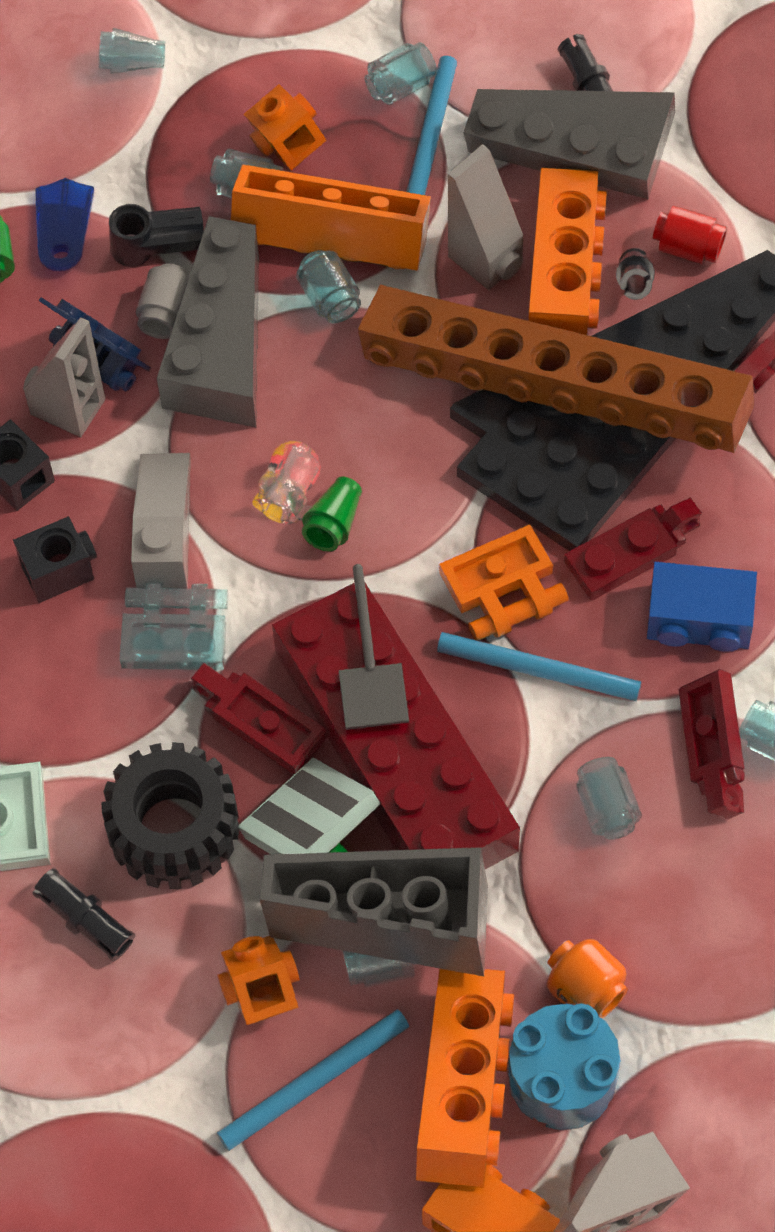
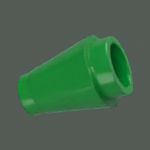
[302,476,362,551]

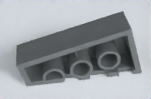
[463,89,675,200]
[157,216,259,428]
[260,847,488,977]

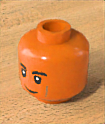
[547,939,628,1019]

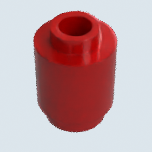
[652,205,727,265]

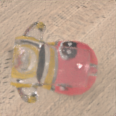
[252,441,321,524]

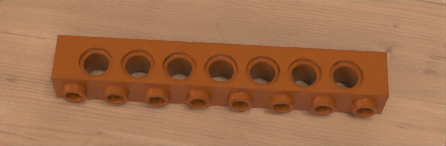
[357,285,754,453]

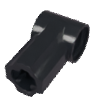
[109,204,204,267]

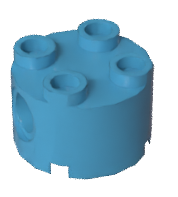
[508,1004,621,1130]

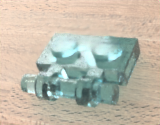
[119,583,228,670]

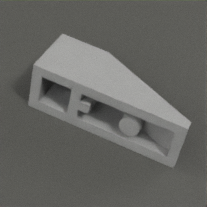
[448,144,523,290]
[23,317,105,437]
[131,453,191,591]
[554,1132,690,1232]

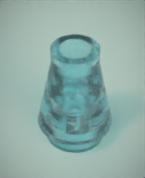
[98,27,166,74]

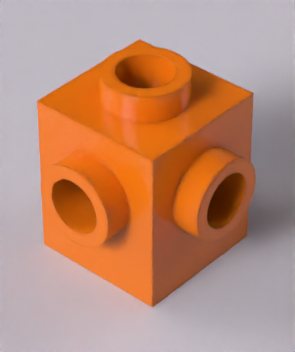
[243,84,327,170]
[217,935,300,1025]

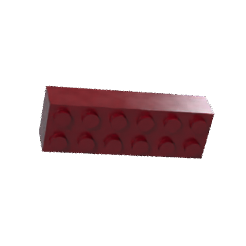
[272,583,520,869]

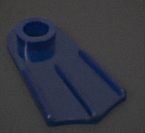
[35,178,95,271]

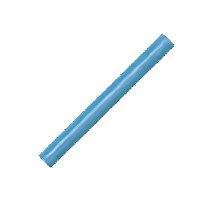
[406,56,457,195]
[437,632,642,702]
[217,1009,409,1151]

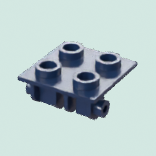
[39,297,151,392]

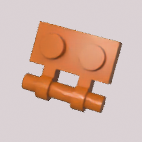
[439,524,569,641]

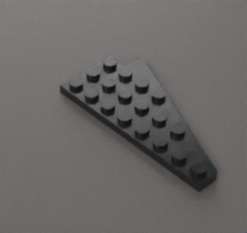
[450,250,775,551]

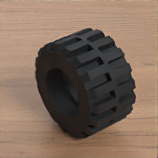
[101,742,239,889]

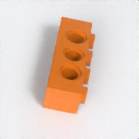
[529,168,607,335]
[416,968,514,1187]

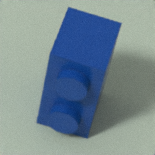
[646,562,757,652]

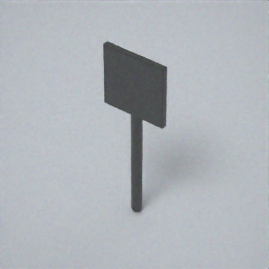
[339,564,409,730]

